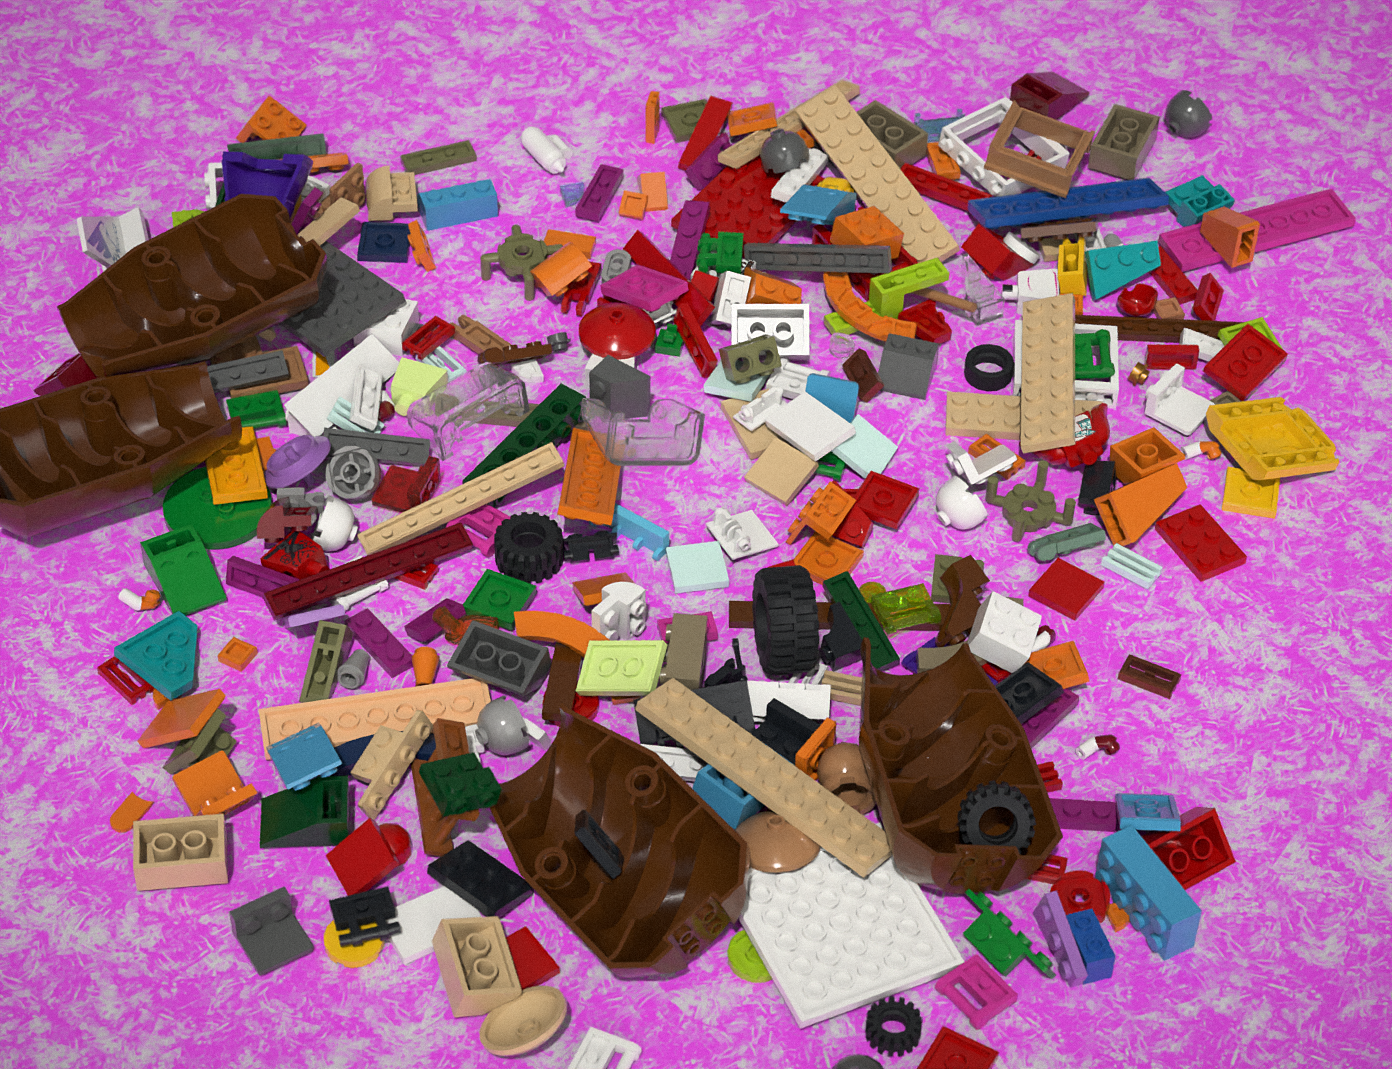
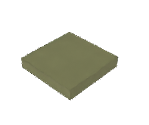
[661,99,721,143]

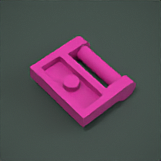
[445,504,510,558]
[935,954,1018,1030]

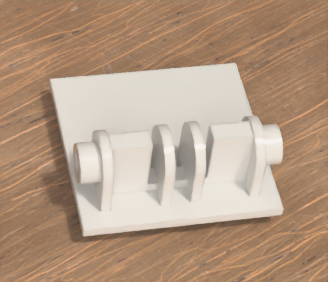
[705,507,779,560]

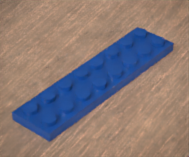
[968,178,1169,230]

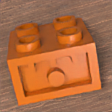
[236,95,306,143]
[786,481,856,545]
[172,751,257,816]

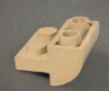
[365,166,417,221]

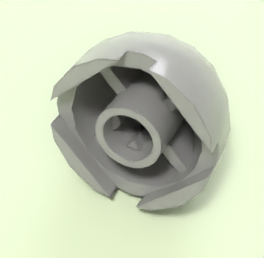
[326,446,381,500]
[475,695,529,755]

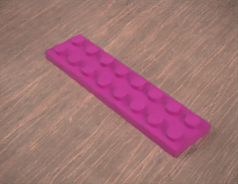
[1158,188,1356,272]

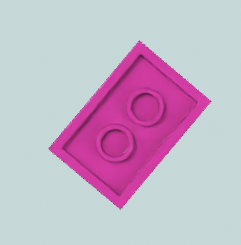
[600,264,689,312]

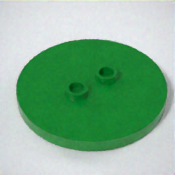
[163,467,272,549]

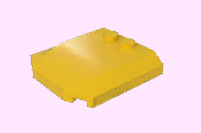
[1206,397,1339,480]

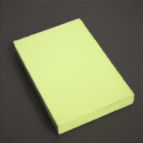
[576,640,667,696]

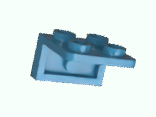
[805,373,859,423]

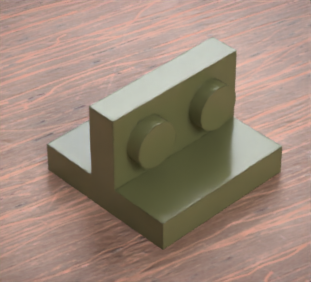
[162,708,237,774]

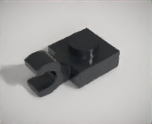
[704,658,746,687]

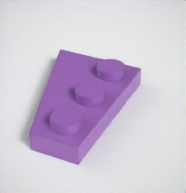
[1033,891,1088,988]

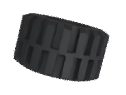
[494,512,563,583]
[957,780,1036,854]

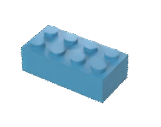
[1095,825,1202,961]

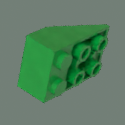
[140,524,227,615]

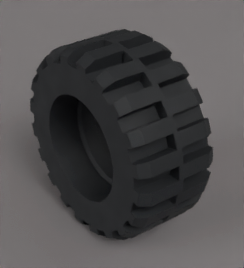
[752,565,819,675]

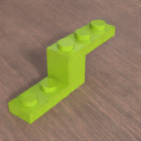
[824,258,949,339]

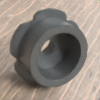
[547,332,571,352]

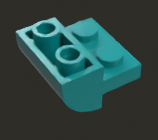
[1165,175,1235,227]

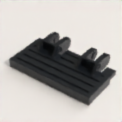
[633,680,755,749]

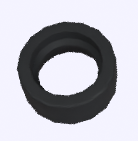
[964,344,1014,391]

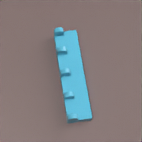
[589,503,669,561]

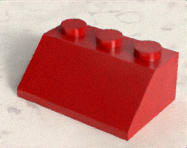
[1141,807,1236,890]

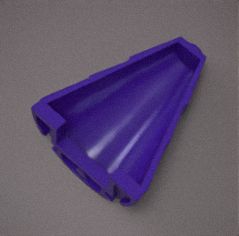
[222,151,313,218]

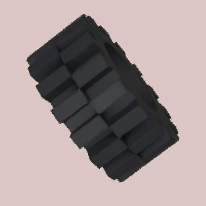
[865,996,922,1057]

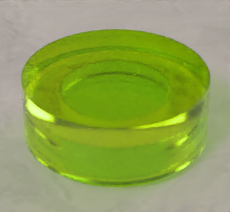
[859,582,886,603]

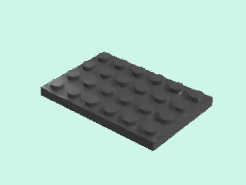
[279,241,406,357]

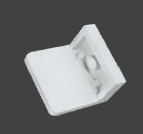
[1145,363,1215,435]
[945,441,1017,485]

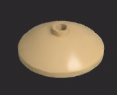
[479,986,567,1056]

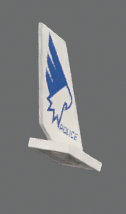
[77,207,149,272]

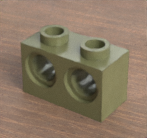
[719,334,782,384]

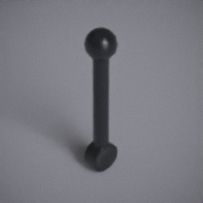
[732,638,748,681]

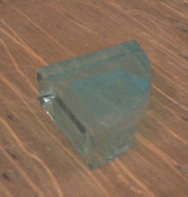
[560,182,584,208]

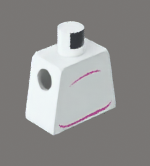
[1001,269,1059,315]

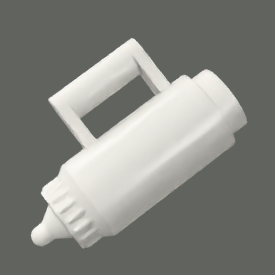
[521,126,573,174]

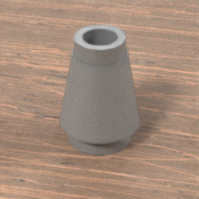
[337,649,369,689]

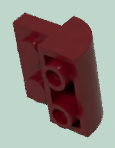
[257,497,318,543]

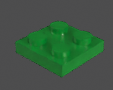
[463,569,537,631]

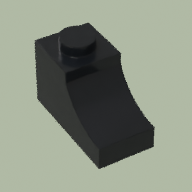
[819,602,862,672]

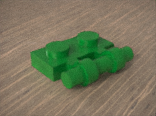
[696,232,743,274]

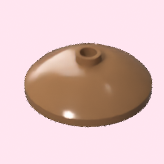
[735,811,821,873]

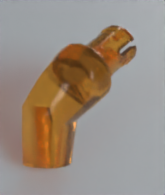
[432,606,499,645]

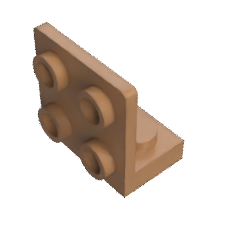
[313,163,366,219]

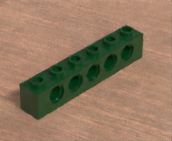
[462,383,588,507]

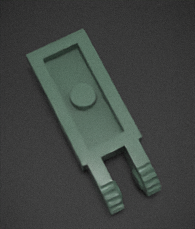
[1027,523,1106,561]

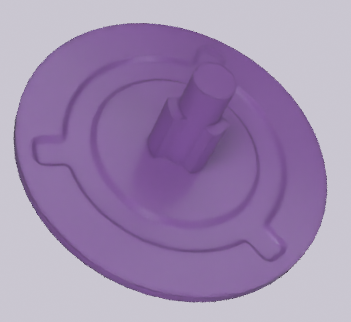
[264,435,331,489]

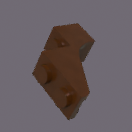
[935,555,990,648]

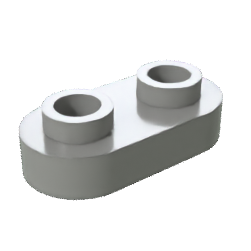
[601,249,631,284]

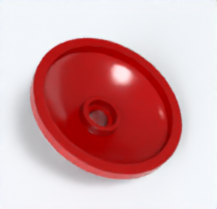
[579,303,656,360]

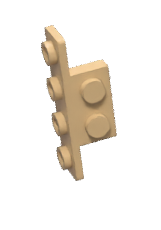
[350,710,433,820]

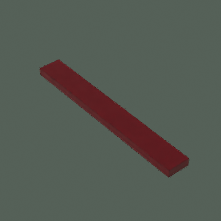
[262,522,473,621]

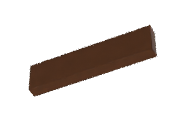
[542,642,583,721]

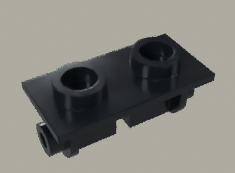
[563,531,619,564]

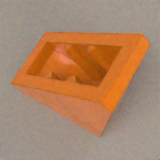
[637,172,668,212]

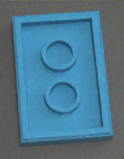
[1115,793,1181,831]

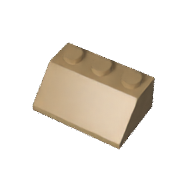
[432,916,522,1017]

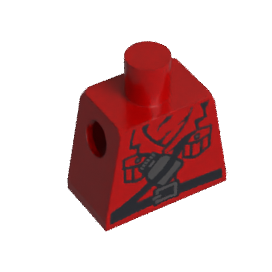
[260,531,329,580]

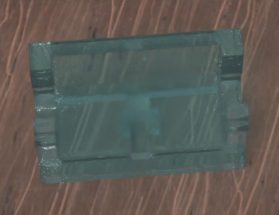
[914,109,965,142]

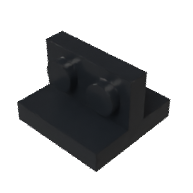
[751,698,821,765]

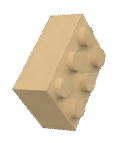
[133,814,228,891]

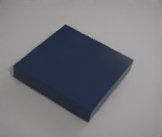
[357,222,411,263]

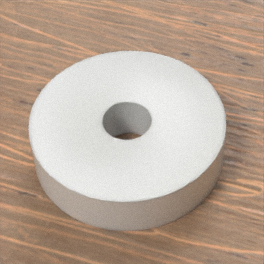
[1003,232,1040,264]

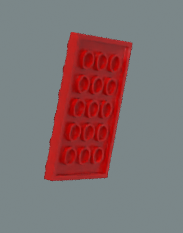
[671,155,825,258]

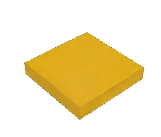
[1222,467,1280,519]

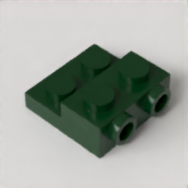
[418,752,502,817]

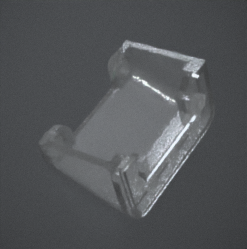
[407,362,530,461]
[581,398,705,466]

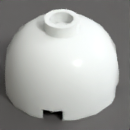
[936,476,988,530]
[311,495,358,552]

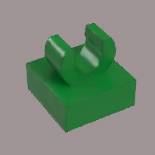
[655,323,684,357]

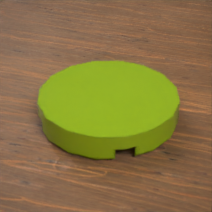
[727,929,773,983]

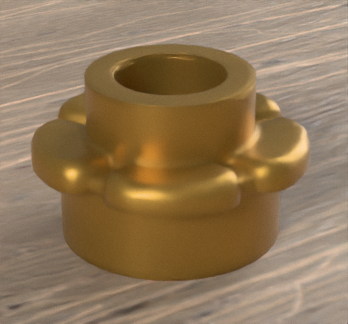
[1127,362,1150,386]

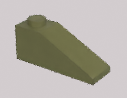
[299,620,353,703]

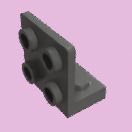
[229,886,314,976]

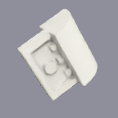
[592,582,646,640]

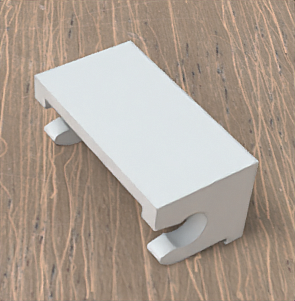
[710,271,751,328]

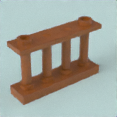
[411,718,480,856]

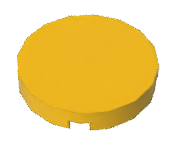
[323,921,385,968]

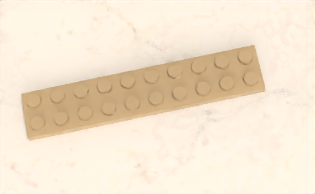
[795,85,960,263]
[635,678,893,878]

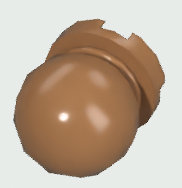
[817,742,877,815]

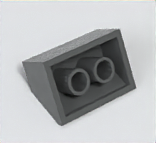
[447,620,552,696]

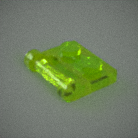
[871,583,941,635]

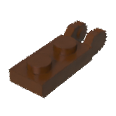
[477,341,552,367]

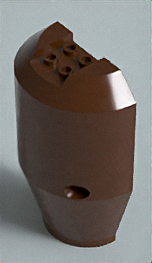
[57,194,327,378]
[0,361,242,539]
[859,638,1063,894]
[489,702,750,977]

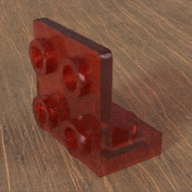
[372,456,441,513]

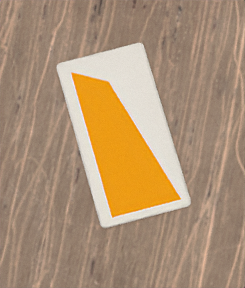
[312,349,335,377]

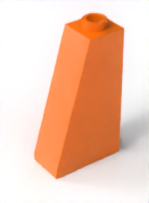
[1094,463,1188,546]

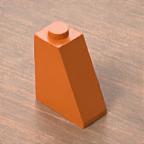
[1200,207,1260,268]

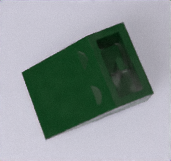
[260,776,350,848]

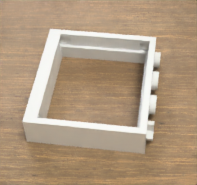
[938,97,1070,197]
[1012,320,1119,409]

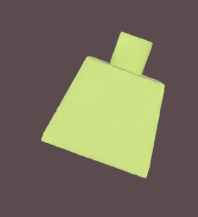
[391,357,448,416]

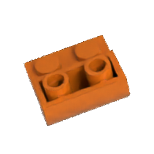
[530,242,592,297]

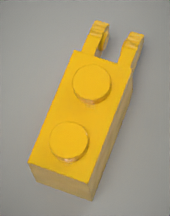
[1058,237,1088,296]

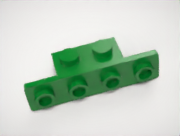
[963,889,1056,979]

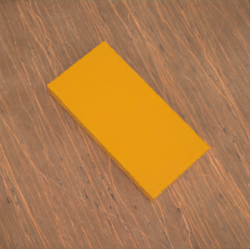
[205,426,268,505]

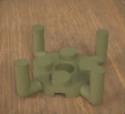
[480,225,563,301]
[985,460,1076,542]

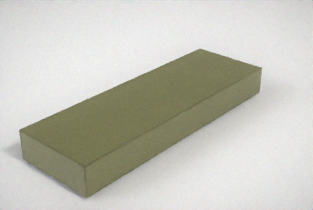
[400,140,477,175]

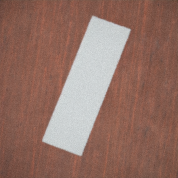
[284,334,399,437]

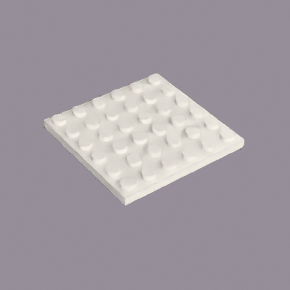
[738,823,965,1029]

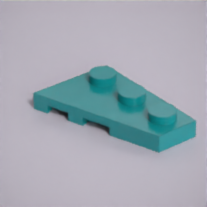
[1085,241,1161,301]

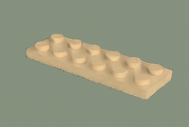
[945,392,1103,440]

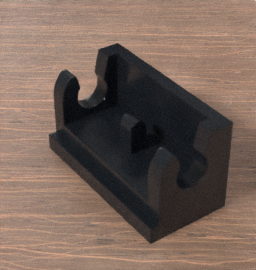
[1079,461,1117,516]

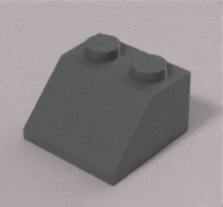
[878,333,939,400]
[589,355,651,421]

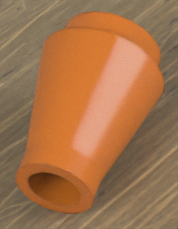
[411,647,440,687]

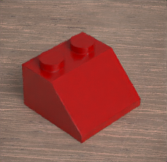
[961,224,1034,281]

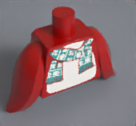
[1019,403,1110,468]

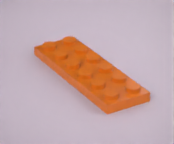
[557,428,625,525]

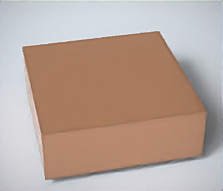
[1153,297,1185,319]

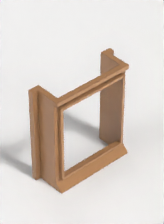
[984,100,1095,198]

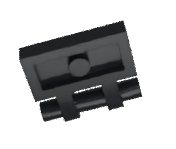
[329,886,401,947]

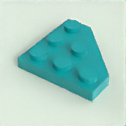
[114,611,198,701]

